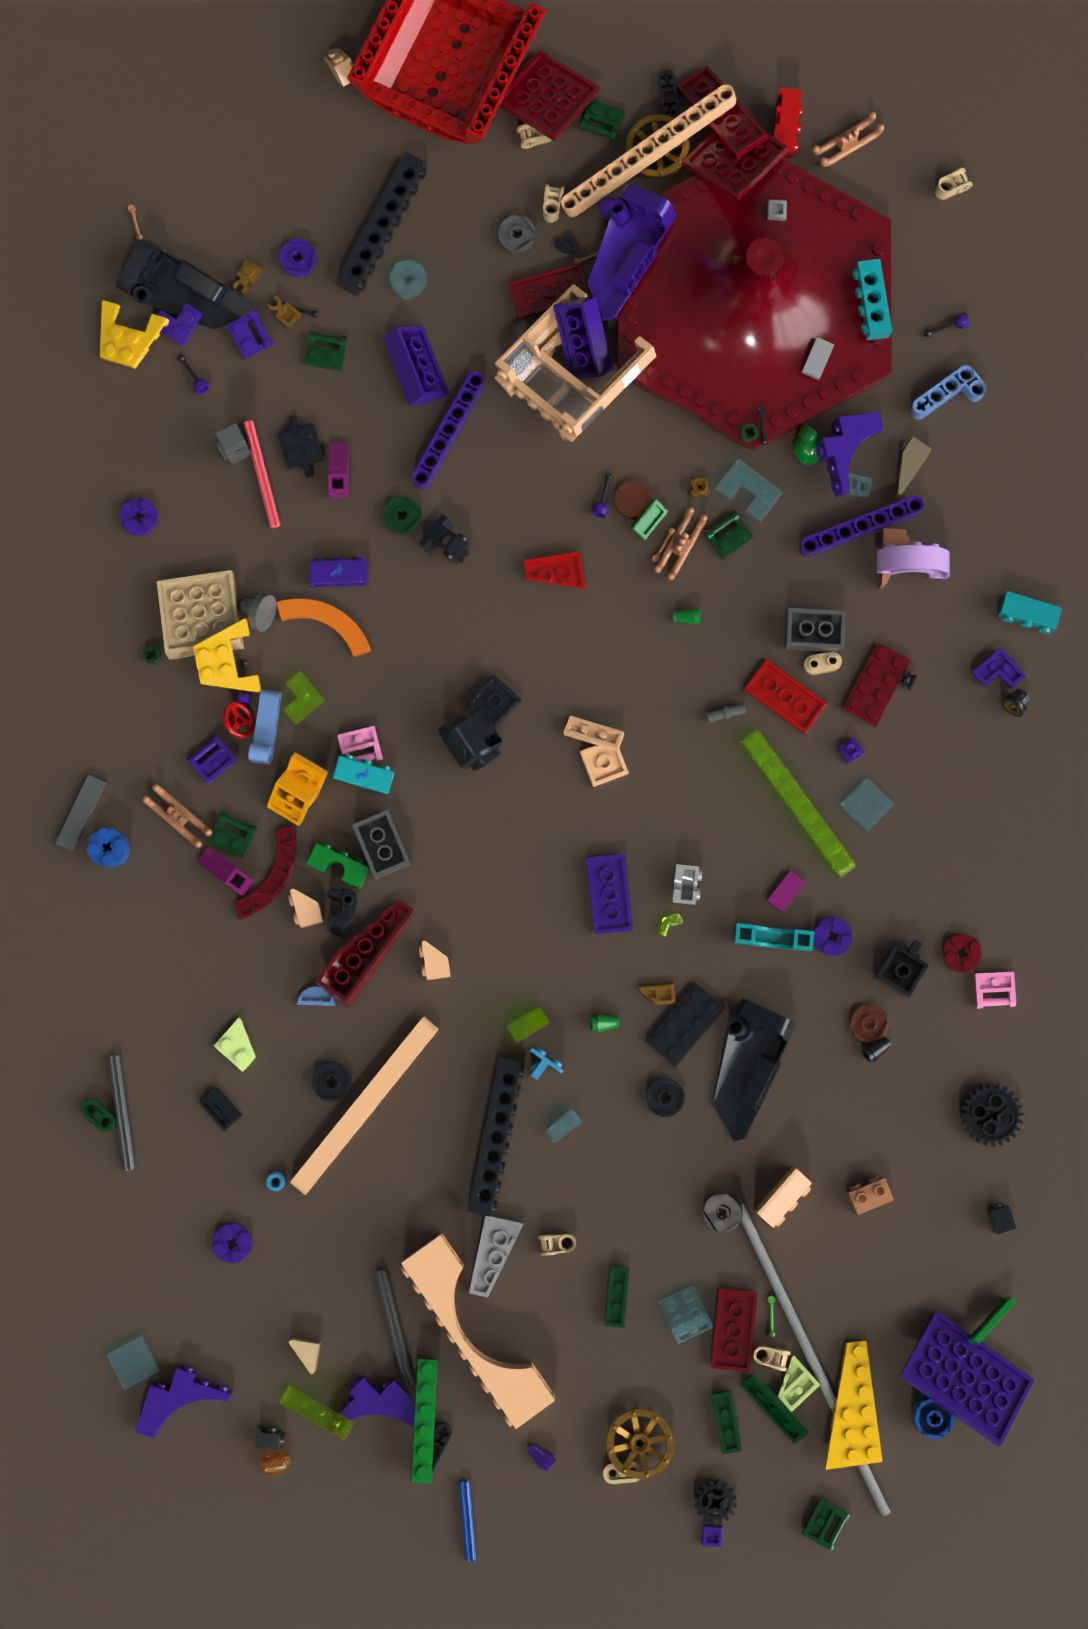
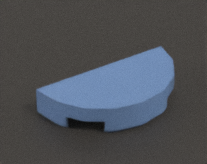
[296,986,336,1006]

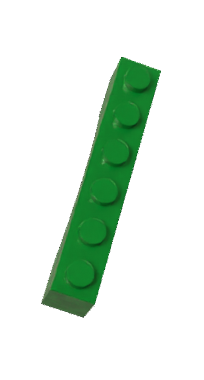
[410,1358,438,1483]

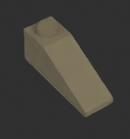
[895,437,932,499]

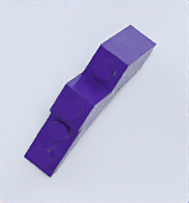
[815,412,884,498]
[135,1364,233,1438]
[327,1375,415,1433]

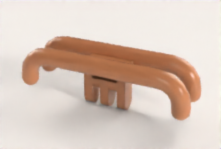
[812,112,884,167]
[654,507,708,581]
[142,784,212,848]

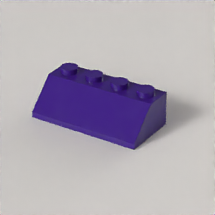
[553,296,613,378]
[383,326,449,406]

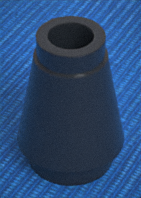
[862,1037,892,1062]

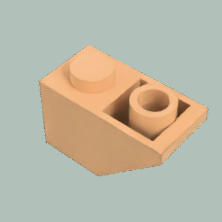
[324,48,353,87]
[288,889,324,928]
[419,941,451,980]

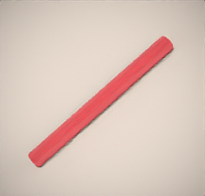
[243,420,280,528]

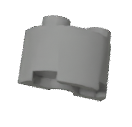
[672,864,703,905]

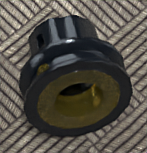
[1002,689,1030,717]

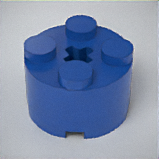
[87,828,130,868]
[911,1396,955,1439]

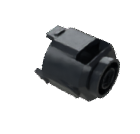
[437,704,502,772]

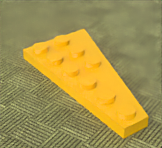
[823,1340,883,1470]

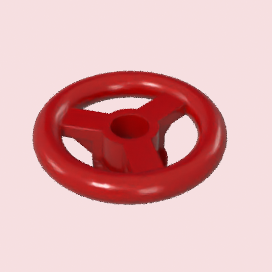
[223,702,254,739]

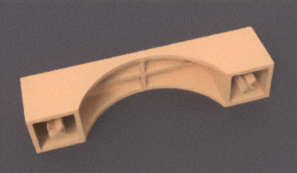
[401,1233,555,1429]

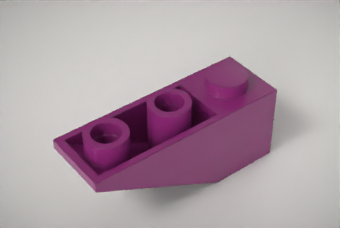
[328,442,349,499]
[197,847,254,896]

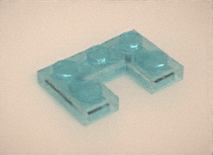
[715,459,784,523]

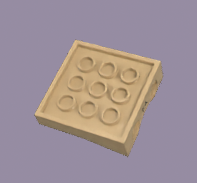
[157,570,244,660]

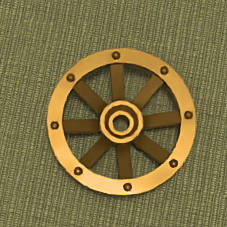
[626,114,690,179]
[606,1409,674,1479]

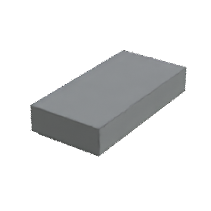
[802,337,834,380]

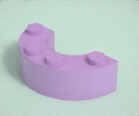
[877,542,950,579]

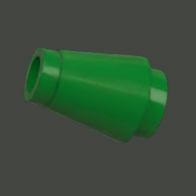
[673,606,701,625]
[590,1013,619,1033]

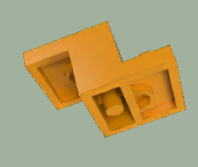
[267,752,328,826]

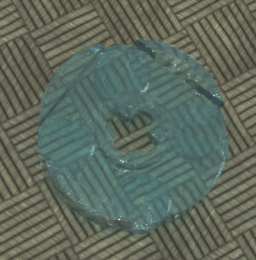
[390,260,427,299]

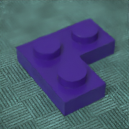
[158,303,203,346]
[971,648,1026,689]

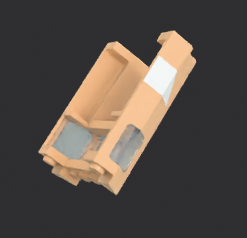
[494,284,656,442]

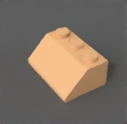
[754,1167,812,1227]

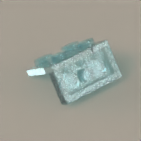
[659,1286,713,1344]

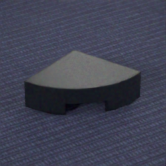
[554,234,579,254]

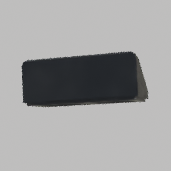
[199,1087,242,1132]

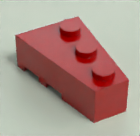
[773,87,803,158]

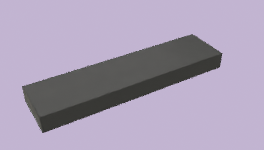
[55,774,106,852]

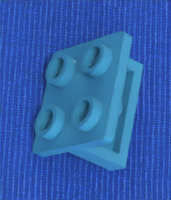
[530,1047,563,1080]

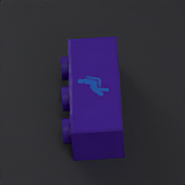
[309,557,369,588]

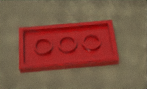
[743,659,828,735]

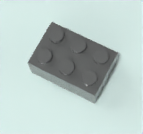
[785,608,846,653]
[352,810,411,880]

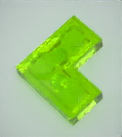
[283,671,325,725]

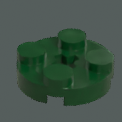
[383,497,421,536]

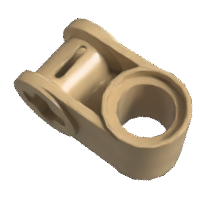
[516,124,551,149]
[935,168,973,200]
[543,184,565,223]
[538,1233,576,1256]
[752,1344,791,1371]

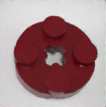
[942,934,982,973]

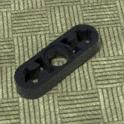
[658,69,679,118]
[432,1422,452,1473]

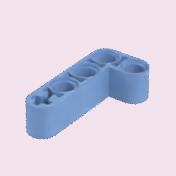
[910,365,986,420]
[248,689,281,765]

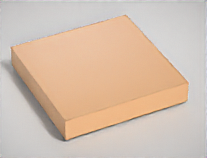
[579,745,629,787]

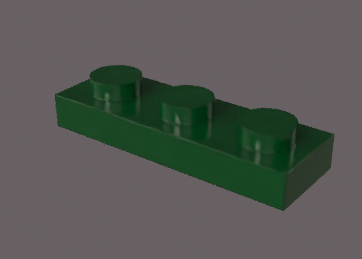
[605,1266,630,1328]
[711,1390,742,1454]

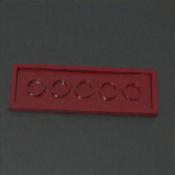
[676,66,768,159]

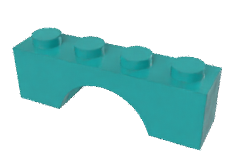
[733,923,814,952]

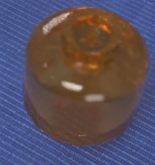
[260,1449,291,1478]

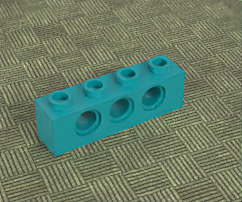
[852,259,892,341]

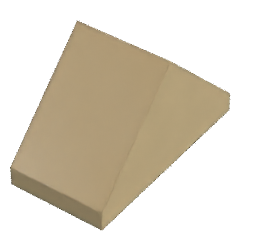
[288,1337,321,1374]

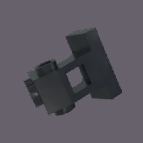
[419,514,470,564]
[326,888,357,939]

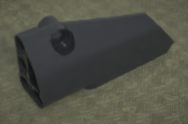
[116,239,253,329]
[713,998,796,1142]

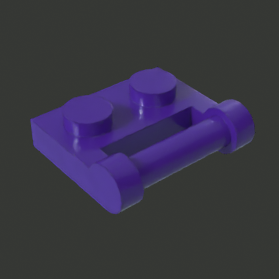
[227,310,274,360]
[186,734,238,784]

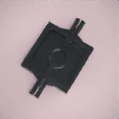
[277,415,324,478]

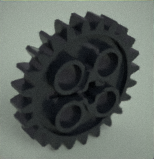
[959,1083,1024,1147]

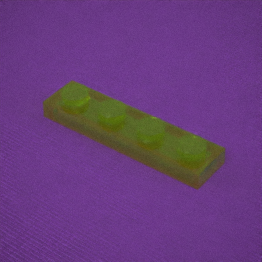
[279,1386,355,1440]

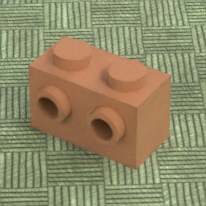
[847,1176,894,1215]

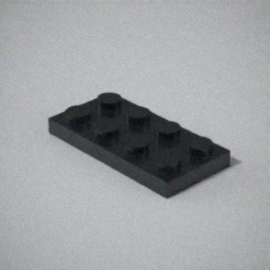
[646,983,725,1067]

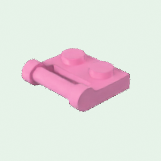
[337,726,383,762]
[974,972,1016,1009]

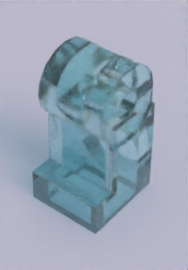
[544,1108,582,1144]

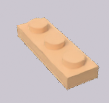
[564,716,624,751]

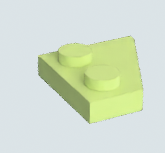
[214,1018,256,1072]
[778,1356,820,1412]

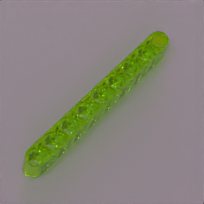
[740,729,856,878]

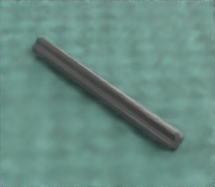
[108,1055,135,1171]
[375,1269,414,1386]

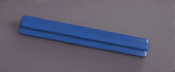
[459,1480,476,1562]

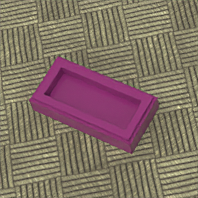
[767,870,806,912]

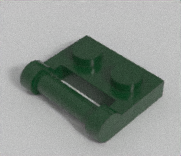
[579,100,625,142]
[304,331,347,371]
[703,510,754,560]
[208,811,257,859]
[802,1498,852,1551]

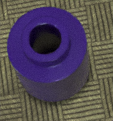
[597,196,614,223]

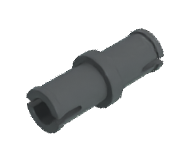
[706,702,746,723]

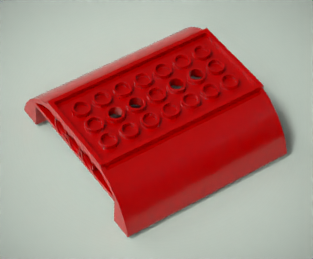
[347,0,547,144]

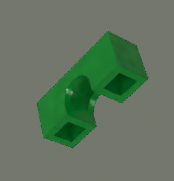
[307,842,370,889]

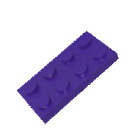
[586,854,633,935]

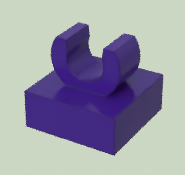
[837,737,864,764]

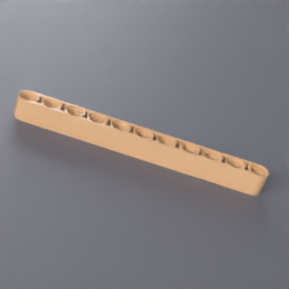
[561,84,736,217]
[290,1017,439,1195]

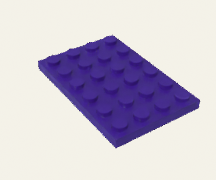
[899,1311,1034,1447]

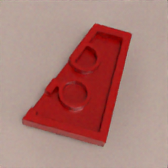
[524,551,586,590]

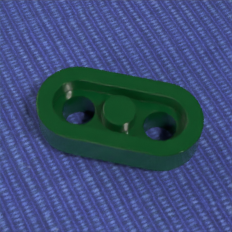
[81,1099,116,1132]

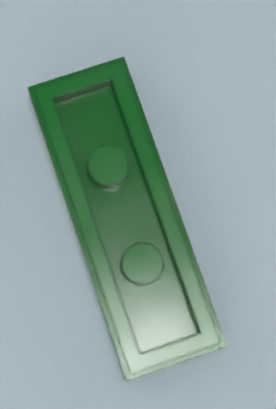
[967,1297,1017,1345]

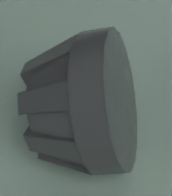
[239,593,277,632]

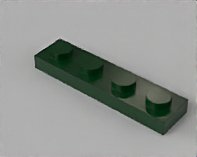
[740,1372,809,1444]

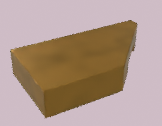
[638,984,675,1005]

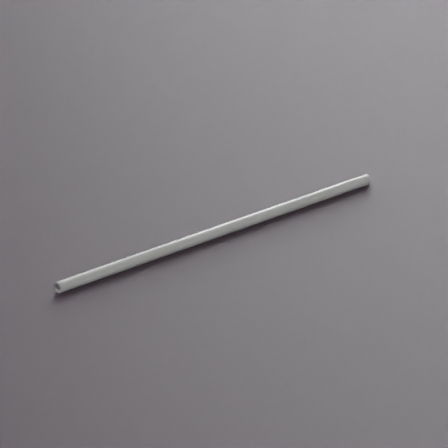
[741,1204,890,1516]

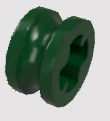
[740,424,758,442]
[143,646,161,665]

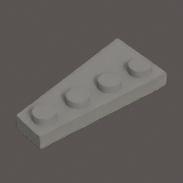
[469,1216,524,1297]

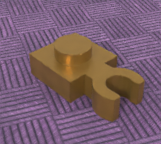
[233,259,262,295]
[267,296,302,329]

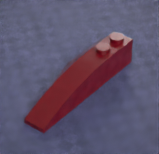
[315,900,415,1009]

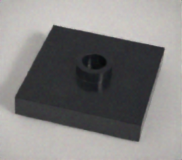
[468,674,522,728]

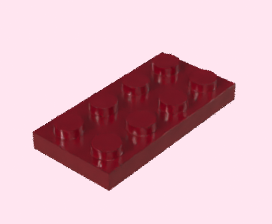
[508,263,590,320]
[842,642,911,727]
[710,1288,758,1372]

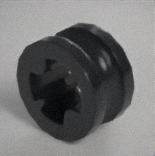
[901,671,917,690]

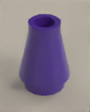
[527,1443,557,1472]

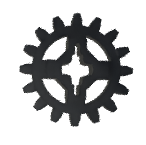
[694,1479,737,1524]

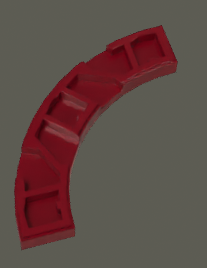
[235,825,297,920]

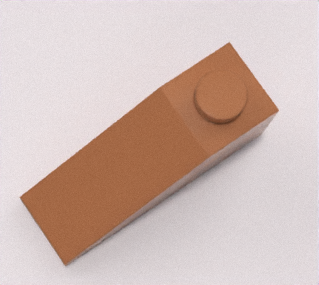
[879,528,910,588]

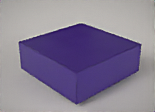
[701,1524,723,1547]

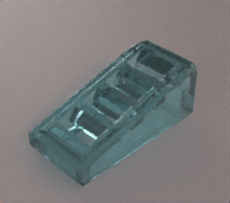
[830,473,872,497]

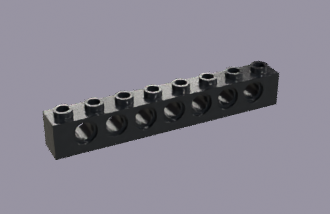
[336,151,427,296]
[468,1057,525,1217]

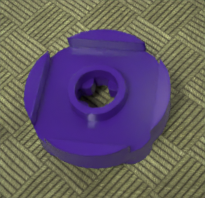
[279,238,317,277]
[119,498,158,537]
[813,917,852,956]
[212,1223,253,1263]

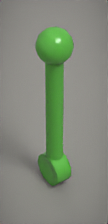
[767,1296,776,1338]

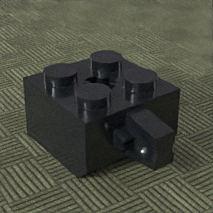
[873,940,929,998]

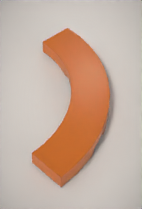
[276,599,371,657]

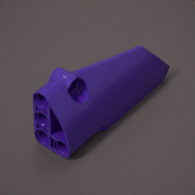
[587,184,677,321]

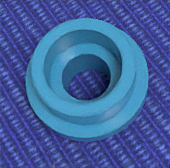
[266,1172,286,1191]

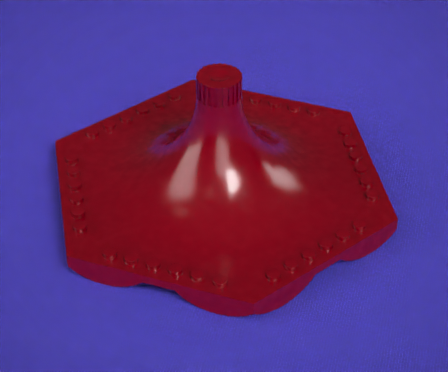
[617,158,892,450]

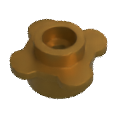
[690,477,710,497]

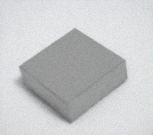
[767,200,787,221]

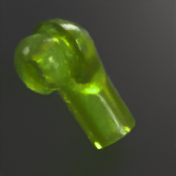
[658,913,683,937]

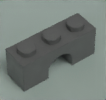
[215,423,251,465]

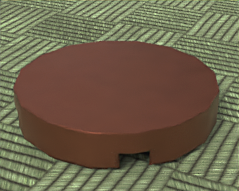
[614,480,652,519]
[849,1004,888,1043]

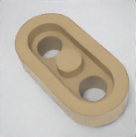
[803,652,842,675]
[603,1461,642,1484]

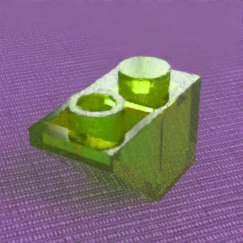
[507,1007,550,1043]

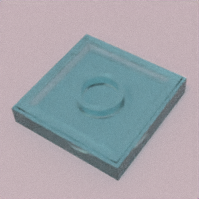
[840,778,895,832]
[107,1335,160,1390]

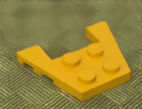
[100,300,169,369]
[193,618,261,692]

